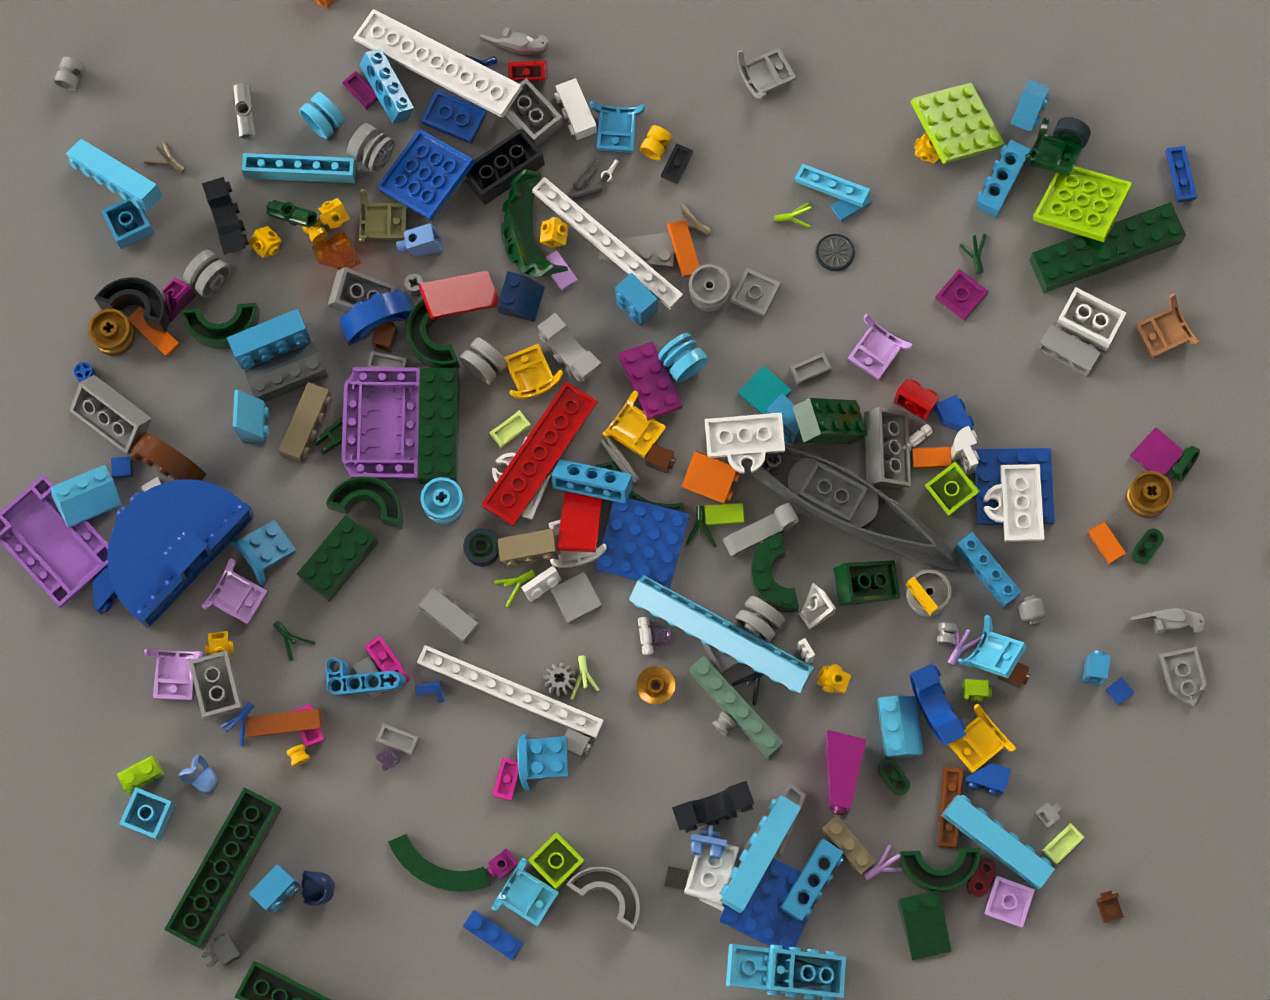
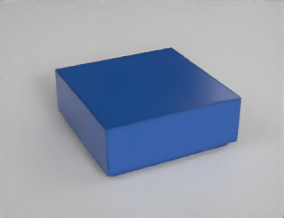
[111,456,132,478]
[1106,678,1134,705]

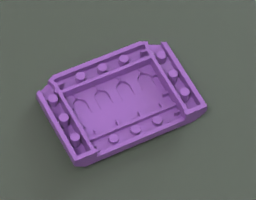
[341,367,420,479]

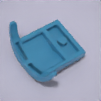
[590,101,645,153]
[229,520,296,587]
[517,733,569,792]

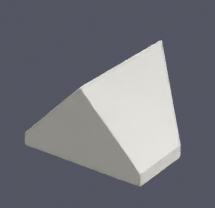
[798,583,836,629]

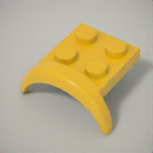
[504,343,563,399]
[603,391,666,458]
[947,704,1016,774]

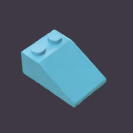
[233,390,270,443]

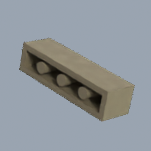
[278,382,332,463]

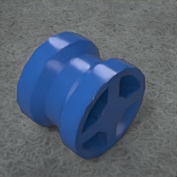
[74,362,96,382]

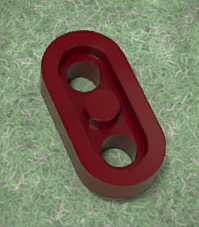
[967,858,996,898]

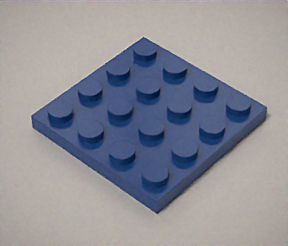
[376,129,475,221]
[974,448,1055,525]
[595,498,690,589]
[718,858,821,950]

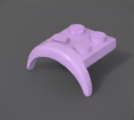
[847,314,912,381]
[201,558,268,625]
[144,649,202,701]

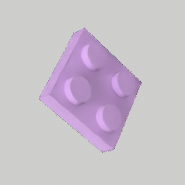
[983,876,1035,928]

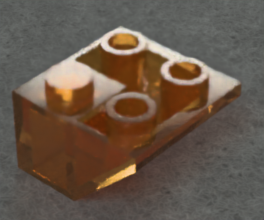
[311,232,361,270]

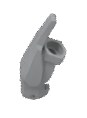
[480,27,548,55]
[1130,608,1205,634]

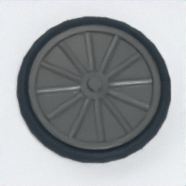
[815,234,855,271]

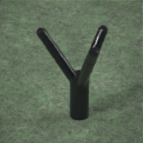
[732,671,763,705]

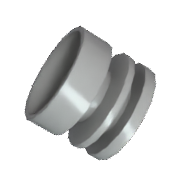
[346,123,395,172]

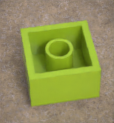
[925,461,980,516]
[528,832,585,891]

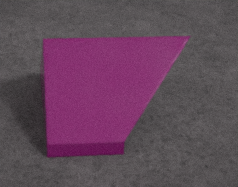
[162,278,196,323]

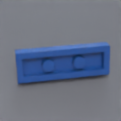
[1165,146,1197,203]
[463,910,523,961]

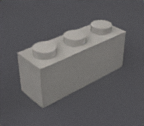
[1037,325,1101,377]
[418,588,479,644]

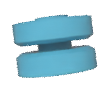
[299,92,346,140]
[420,477,465,524]

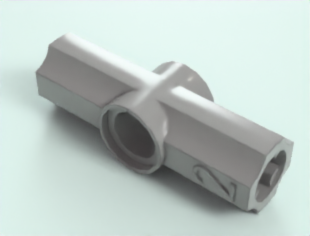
[233,83,256,140]

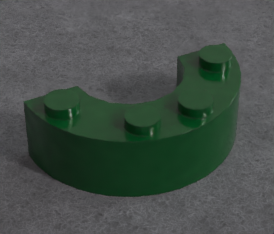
[406,299,460,368]
[181,303,260,349]
[326,476,403,529]
[751,533,799,612]
[899,848,981,892]

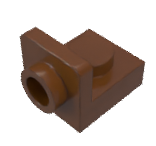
[1096,891,1123,923]

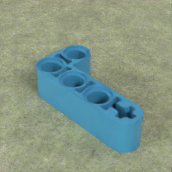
[326,657,406,696]

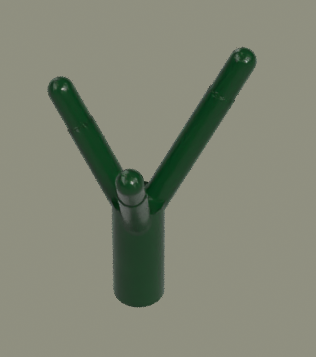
[960,234,986,274]
[686,506,717,547]
[273,621,315,661]

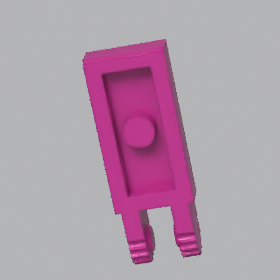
[364,635,410,683]

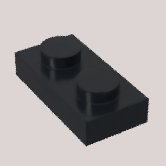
[661,143,693,184]

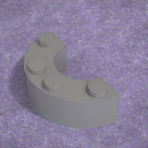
[537,313,602,382]
[566,867,640,931]

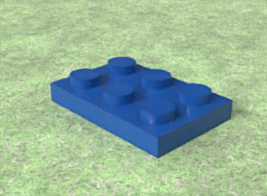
[421,89,487,144]

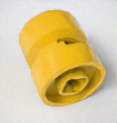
[640,125,672,160]

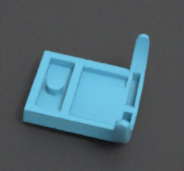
[958,615,1027,678]
[492,858,559,927]

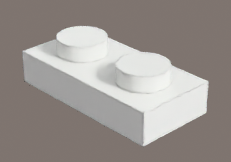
[521,566,562,602]

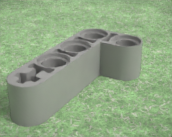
[723,502,799,557]

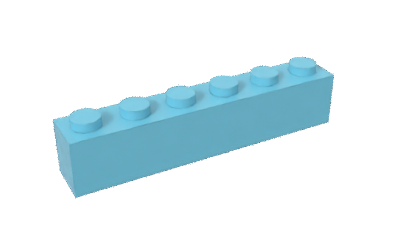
[66,139,163,211]
[242,153,357,184]
[719,795,801,913]
[941,795,1055,890]

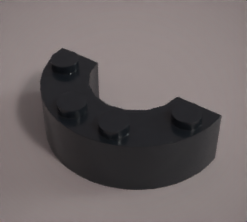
[202,177,249,255]
[94,277,170,333]
[672,781,755,833]

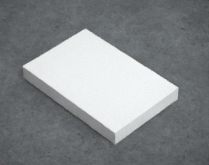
[684,844,739,905]

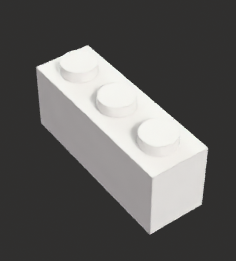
[554,78,597,140]

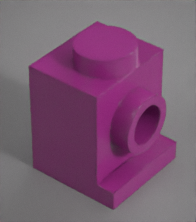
[487,848,519,880]

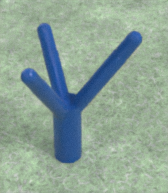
[220,701,254,747]

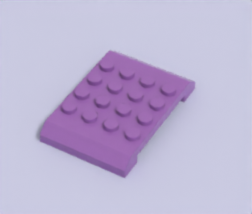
[0,474,108,608]

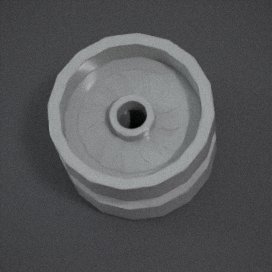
[183,249,231,298]
[689,264,730,312]
[459,337,508,385]
[906,570,951,617]
[735,596,785,643]

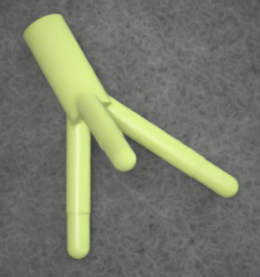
[570,655,599,700]

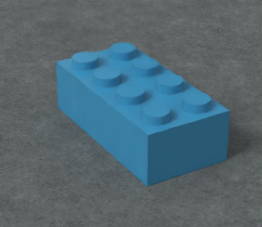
[227,309,311,369]

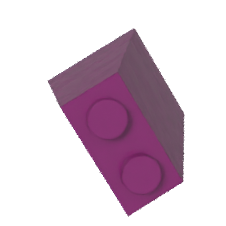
[825,730,867,816]

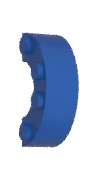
[339,290,414,346]
[909,663,966,745]

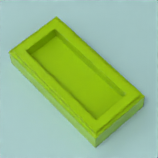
[704,503,744,526]

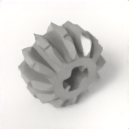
[543,663,577,696]

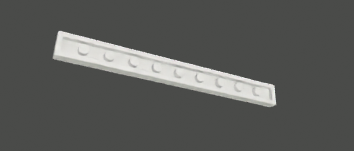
[532,177,683,310]
[417,645,604,739]

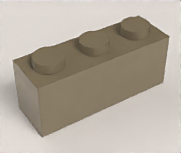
[498,528,561,567]
[820,815,876,877]

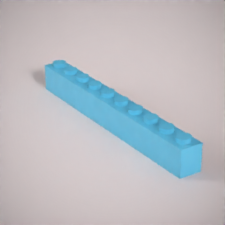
[629,576,814,693]

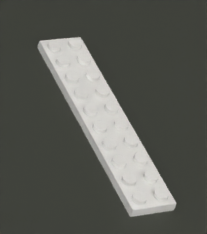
[353,9,523,118]

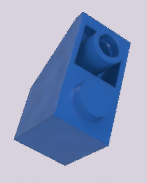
[934,395,974,431]
[93,568,118,614]
[964,763,1011,796]

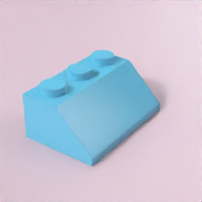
[51,465,121,528]
[877,695,924,759]

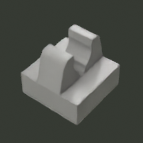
[1035,802,1062,828]

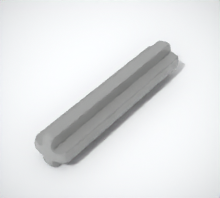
[601,437,639,485]

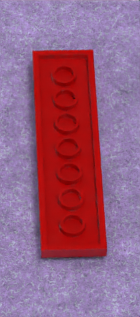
[481,381,598,527]

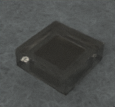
[664,866,688,890]

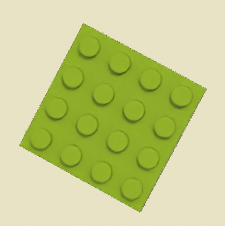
[910,82,1005,164]
[1033,166,1132,242]

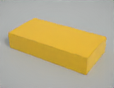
[906,577,938,616]

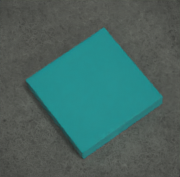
[738,366,791,414]

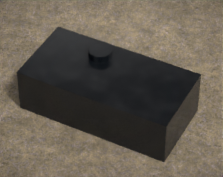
[464,128,545,205]

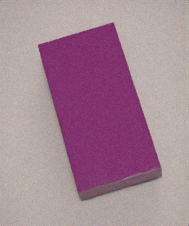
[342,71,378,110]

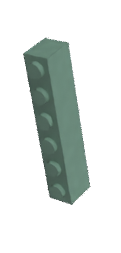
[689,656,783,759]

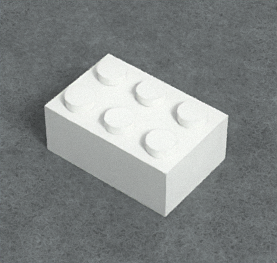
[1055,287,1126,351]

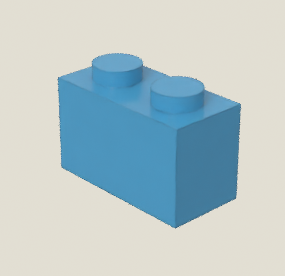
[1081,650,1111,686]

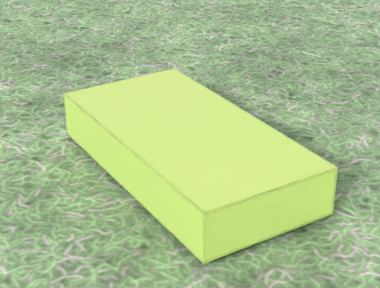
[489,410,531,448]
[1042,823,1085,865]

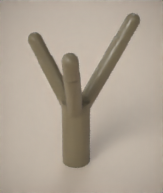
[144,142,186,174]
[680,204,712,236]

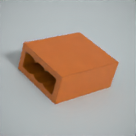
[681,450,741,504]

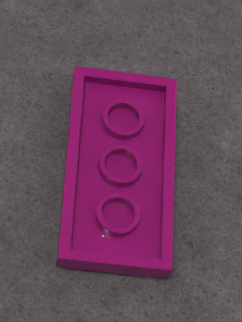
[618,341,683,421]

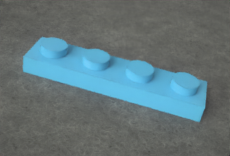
[795,164,870,208]

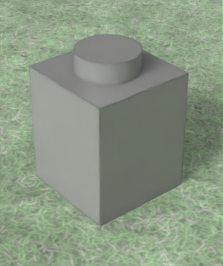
[565,728,592,759]

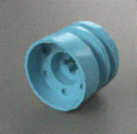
[658,332,709,383]

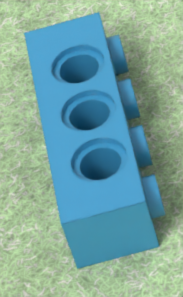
[360,48,414,124]
[976,140,1031,218]
[552,459,633,504]
[955,532,1021,608]
[779,839,843,921]

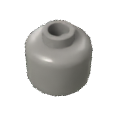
[1018,595,1046,625]

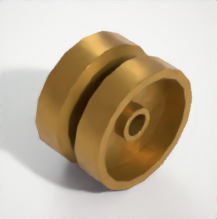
[88,309,135,356]
[1126,471,1173,518]

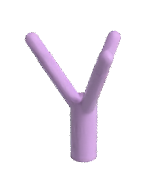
[948,629,981,666]
[863,845,903,880]

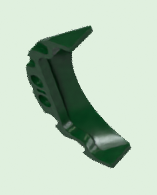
[501,170,568,277]

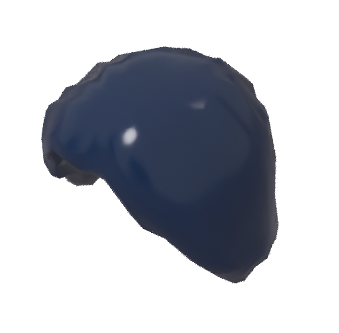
[302,870,335,906]

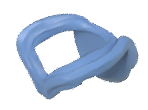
[178,754,218,793]

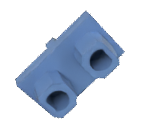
[690,825,727,859]

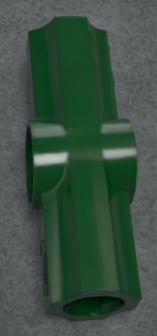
[266,200,317,228]

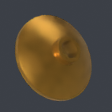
[636,666,675,705]

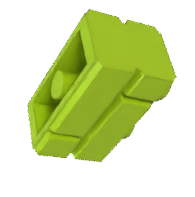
[117,756,165,794]

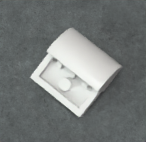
[951,426,979,475]

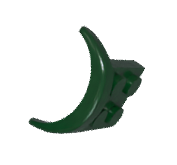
[1025,117,1083,176]

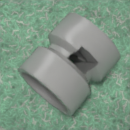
[54,57,85,91]

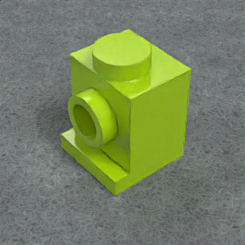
[962,679,992,702]

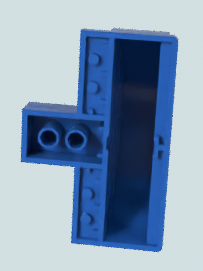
[107,479,254,629]

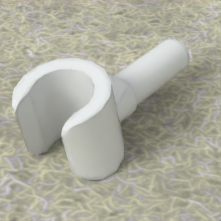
[601,159,619,183]

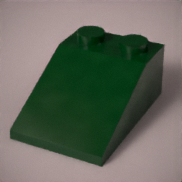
[833,560,900,606]
[897,890,951,960]

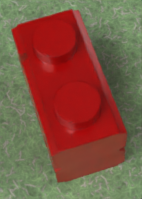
[508,60,548,81]

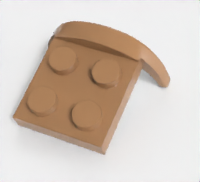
[1135,293,1200,358]

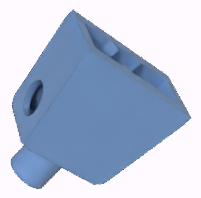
[396,223,443,257]

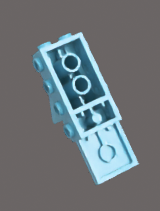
[726,944,846,1000]

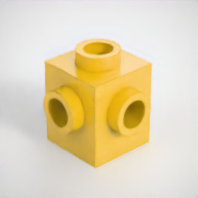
[914,132,940,164]
[318,198,350,229]
[540,217,569,248]
[249,226,282,258]
[205,631,234,660]
[816,664,852,694]

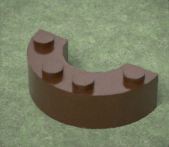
[130,432,206,481]

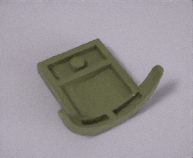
[359,189,407,243]

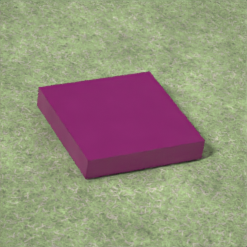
[935,269,989,321]
[1130,427,1183,475]

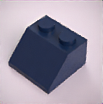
[497,271,545,322]

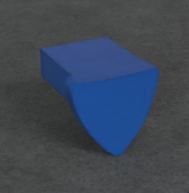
[415,680,445,703]

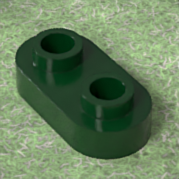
[1172,445,1200,481]
[1132,529,1163,564]
[878,759,910,795]

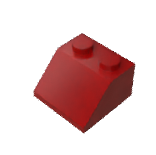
[893,378,939,421]

